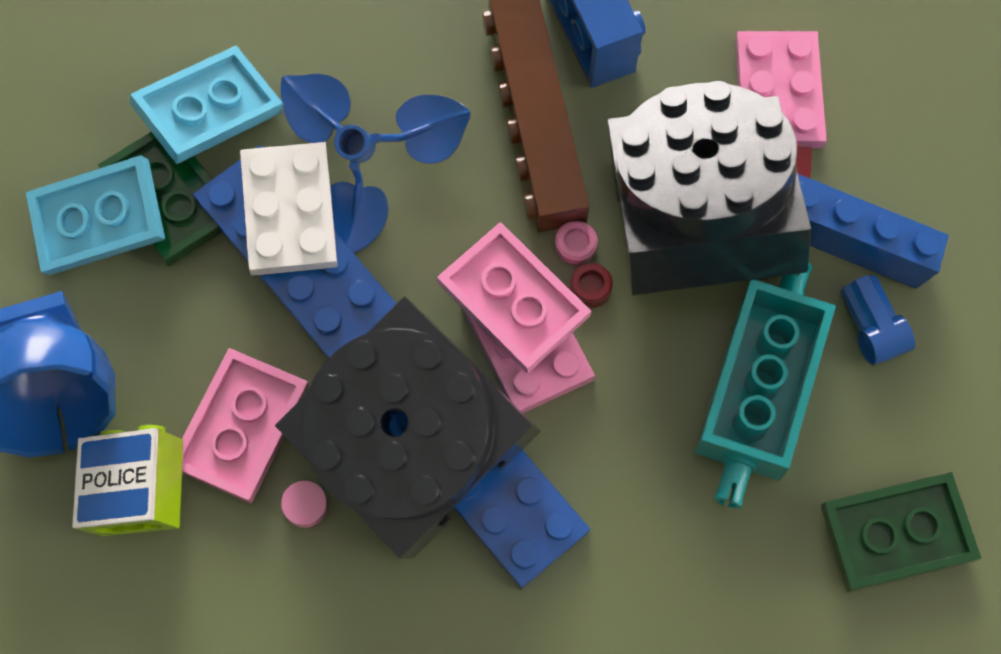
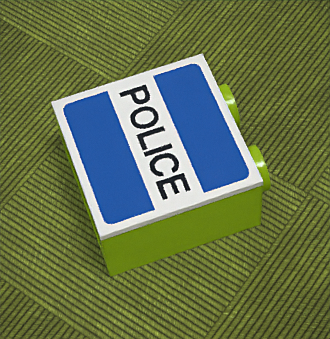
[72,425,183,536]

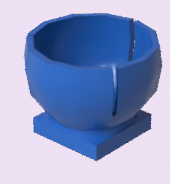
[0,291,116,458]

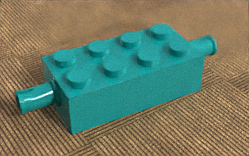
[694,263,836,509]

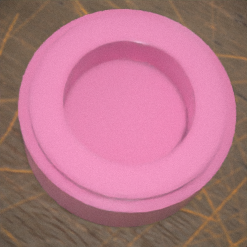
[555,221,598,265]
[281,481,328,528]

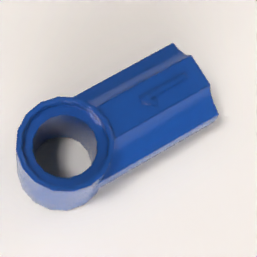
[840,275,915,366]

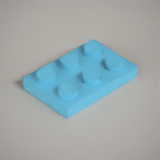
[130,46,283,164]
[26,155,165,276]

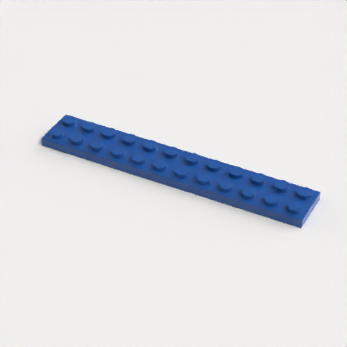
[193,145,591,590]

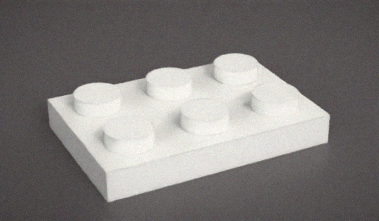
[240,142,338,276]

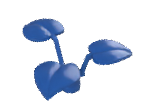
[281,74,471,253]

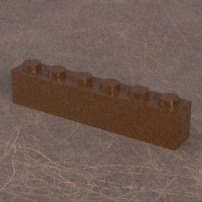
[482,0,590,232]

